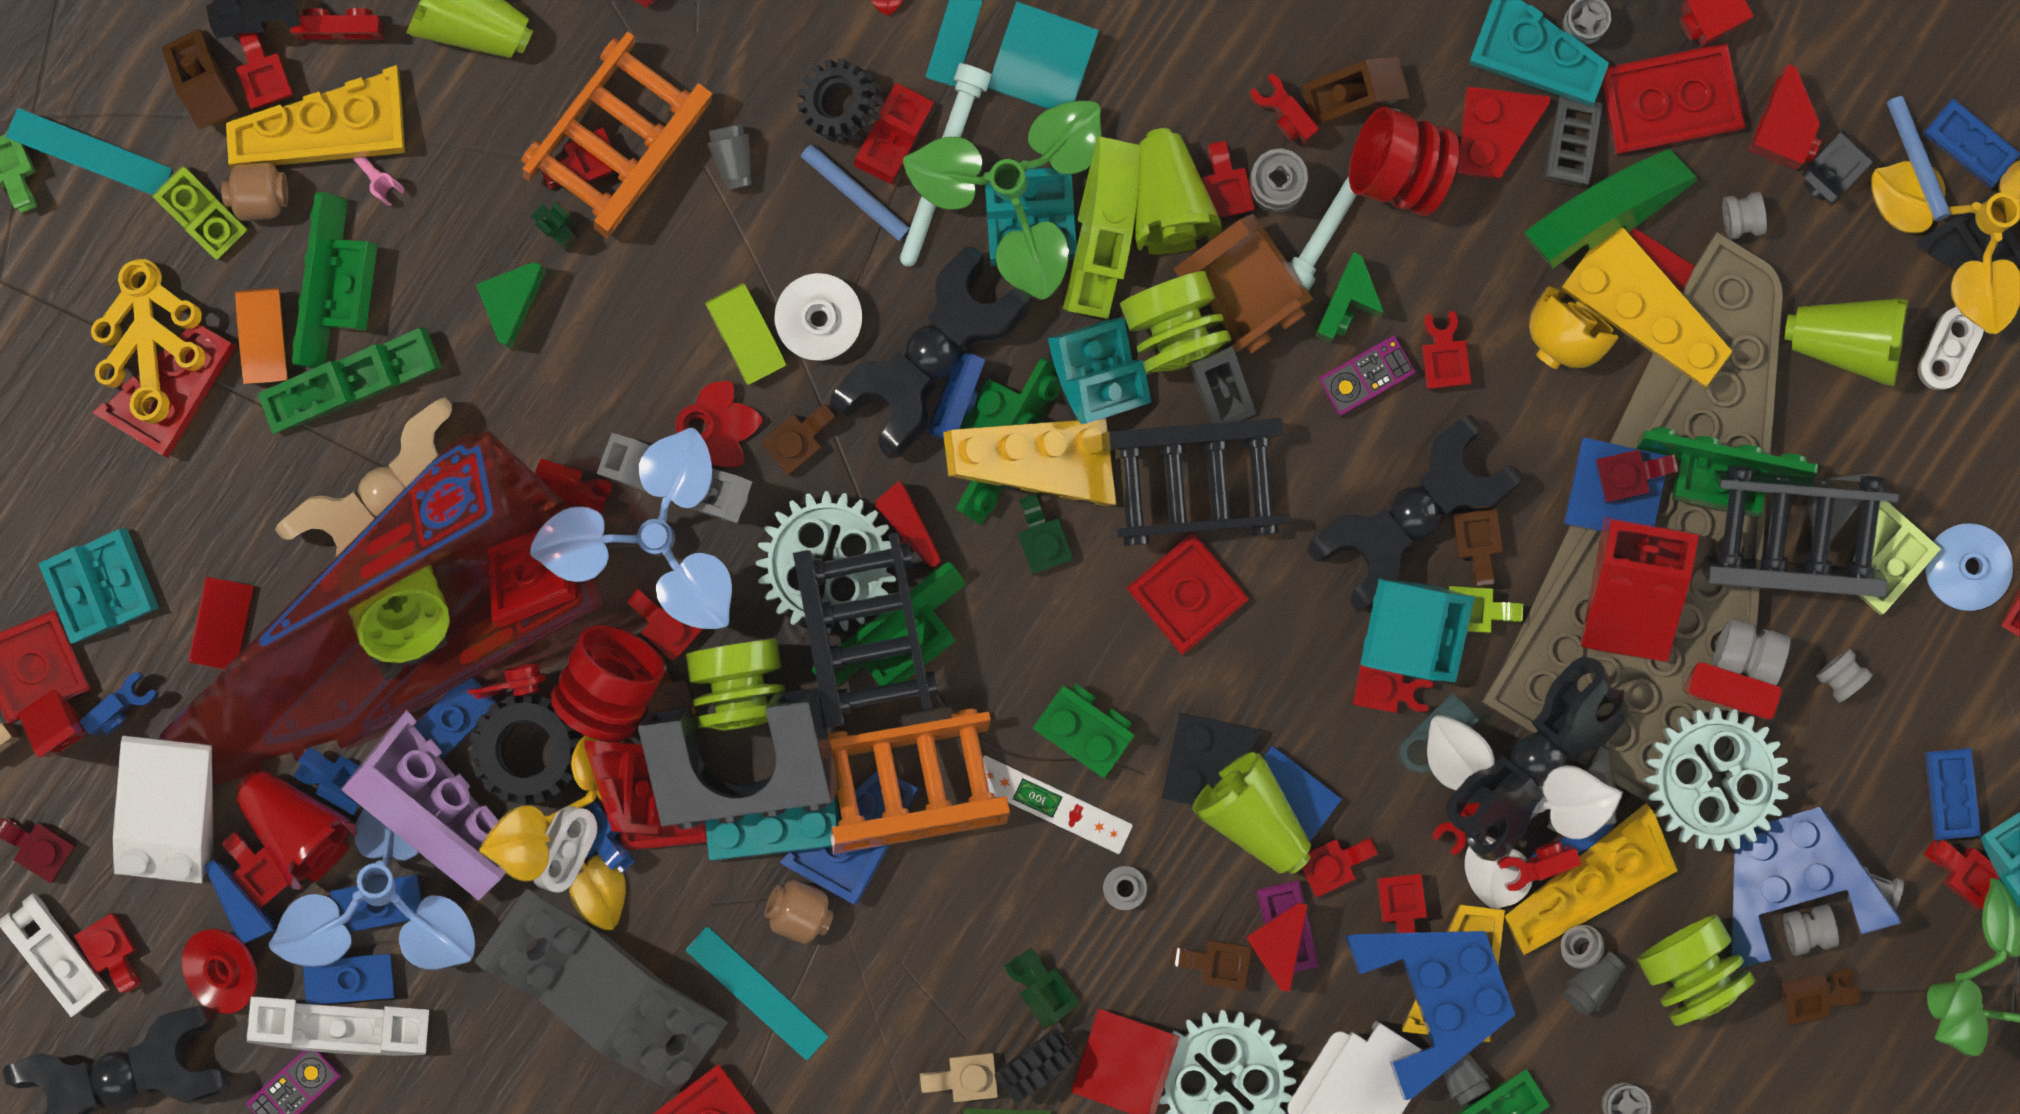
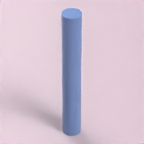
[1887,96,1951,221]
[800,143,910,241]

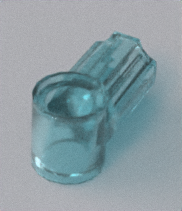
[1397,693,1479,773]

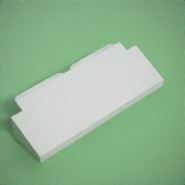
[1287,1020,1422,1114]

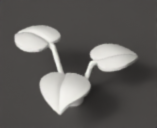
[1427,715,1622,909]

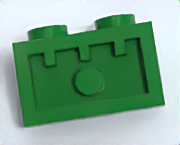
[1032,683,1135,779]

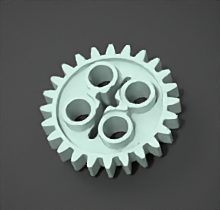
[756,491,897,634]
[1643,707,1790,851]
[1159,1009,1296,1114]

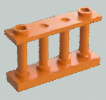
[521,31,712,239]
[828,709,1010,854]

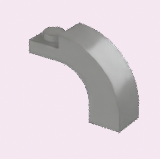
[597,433,752,523]

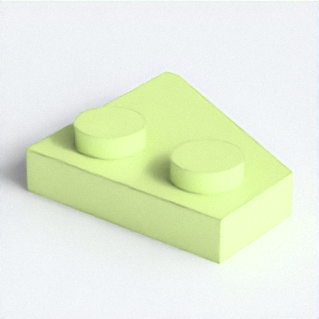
[1854,501,1941,615]

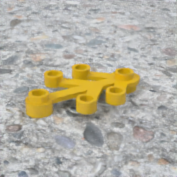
[91,259,206,424]

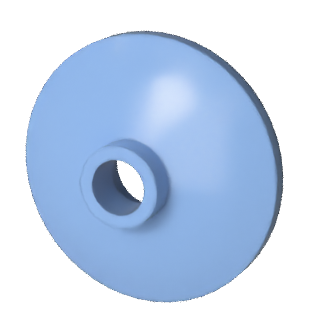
[1925,524,2013,611]

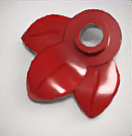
[675,381,763,468]
[467,663,546,700]

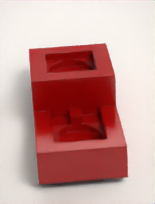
[853,83,934,185]

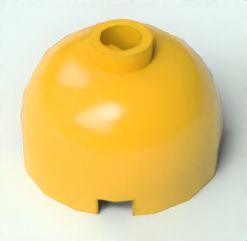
[1529,286,1619,369]

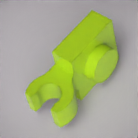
[1448,586,1524,633]

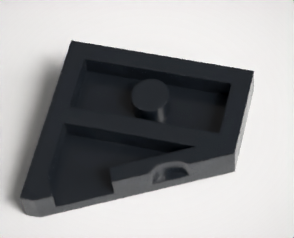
[206,0,301,39]
[1914,196,2020,271]
[1161,713,1262,805]

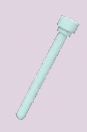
[900,63,992,267]
[1288,109,1400,292]

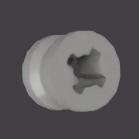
[1722,192,1767,240]
[1816,648,1873,703]

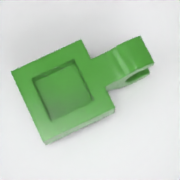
[0,134,37,214]

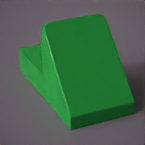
[1314,252,1383,343]

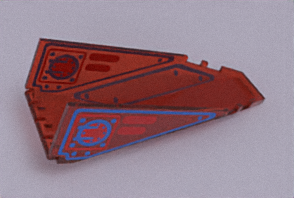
[160,431,603,786]

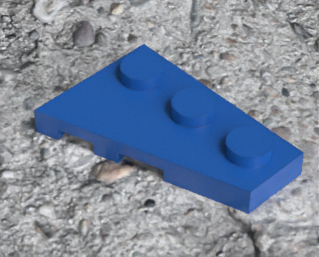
[779,770,920,905]

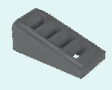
[1543,96,1603,189]

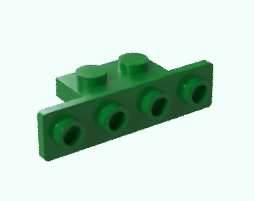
[292,192,378,369]
[945,358,1061,525]
[1636,427,1818,517]
[812,562,966,686]

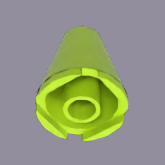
[406,0,533,58]
[1135,128,1222,255]
[1784,298,1908,386]
[1192,752,1311,874]

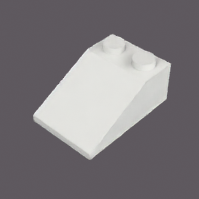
[113,736,214,883]

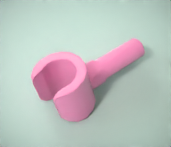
[353,157,404,206]

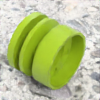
[1120,271,1232,374]
[341,544,450,663]
[686,639,786,731]
[1636,914,1756,1026]

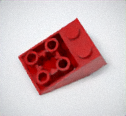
[1580,517,1699,662]

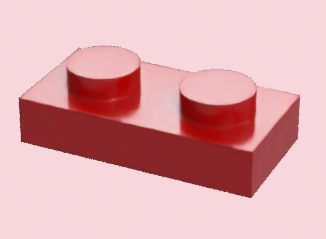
[290,8,384,40]

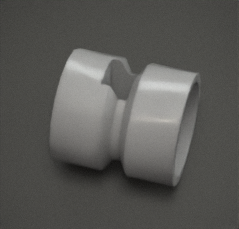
[1248,148,1308,213]
[1712,617,1791,685]

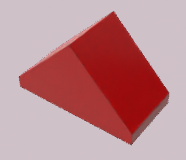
[18,688,89,758]
[1245,902,1307,992]

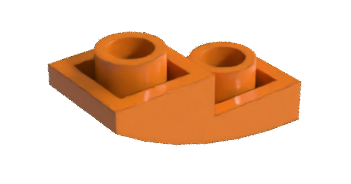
[235,287,288,384]

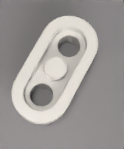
[1917,307,1984,390]
[533,806,597,892]

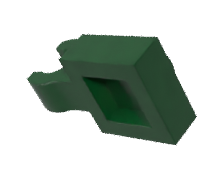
[531,201,578,252]
[1017,494,1073,574]
[1004,948,1080,1030]

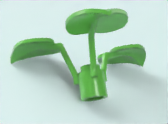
[903,101,1102,300]
[1927,878,2020,1056]

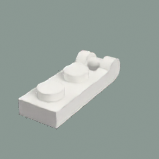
[0,893,109,1017]

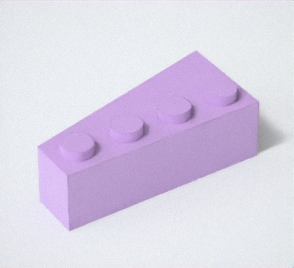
[341,710,506,900]

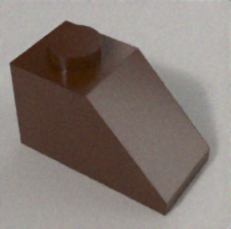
[161,28,238,130]
[1302,56,1410,126]

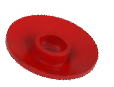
[182,928,257,1014]

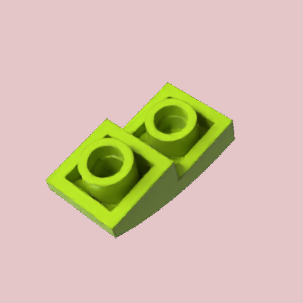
[152,165,247,260]
[704,283,787,385]

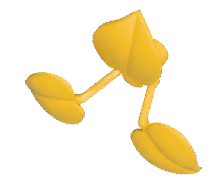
[1871,161,2020,334]
[479,735,626,930]

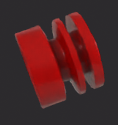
[1348,107,1459,216]
[551,625,665,742]

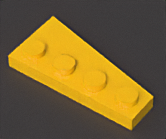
[226,65,405,169]
[1562,227,1732,389]
[943,418,1116,507]
[1504,803,1678,955]

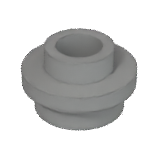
[1103,866,1147,910]
[1561,925,1604,969]

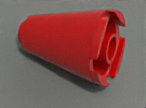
[236,771,357,890]

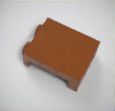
[1173,214,1313,354]

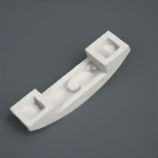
[247,997,429,1056]

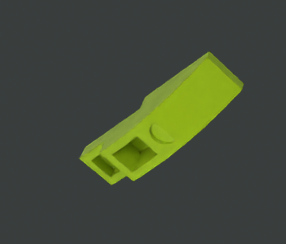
[1063,136,1140,319]

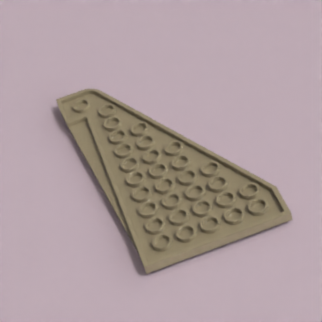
[1481,232,1783,840]

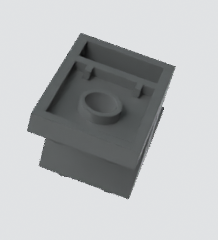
[474,888,728,1095]

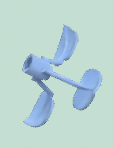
[530,428,732,629]
[269,809,475,970]

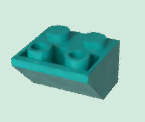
[1360,579,1475,682]

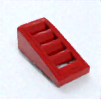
[875,480,941,569]

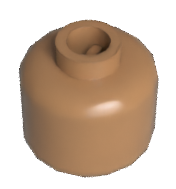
[221,162,289,221]
[765,880,833,944]

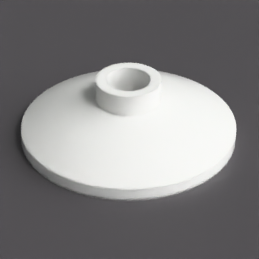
[775,273,862,361]

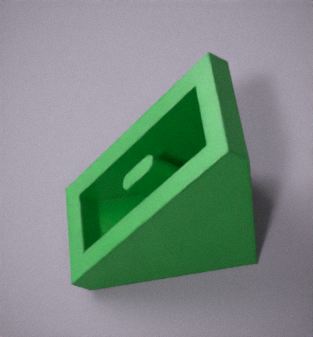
[476,262,546,350]

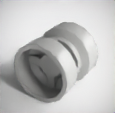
[1562,0,1611,46]
[1783,904,1839,956]
[1601,1082,1652,1114]

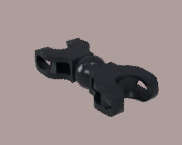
[830,247,1033,459]
[1306,415,1524,613]
[1446,657,1629,861]
[2,1006,231,1114]

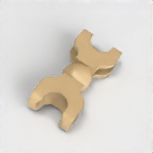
[275,397,495,592]

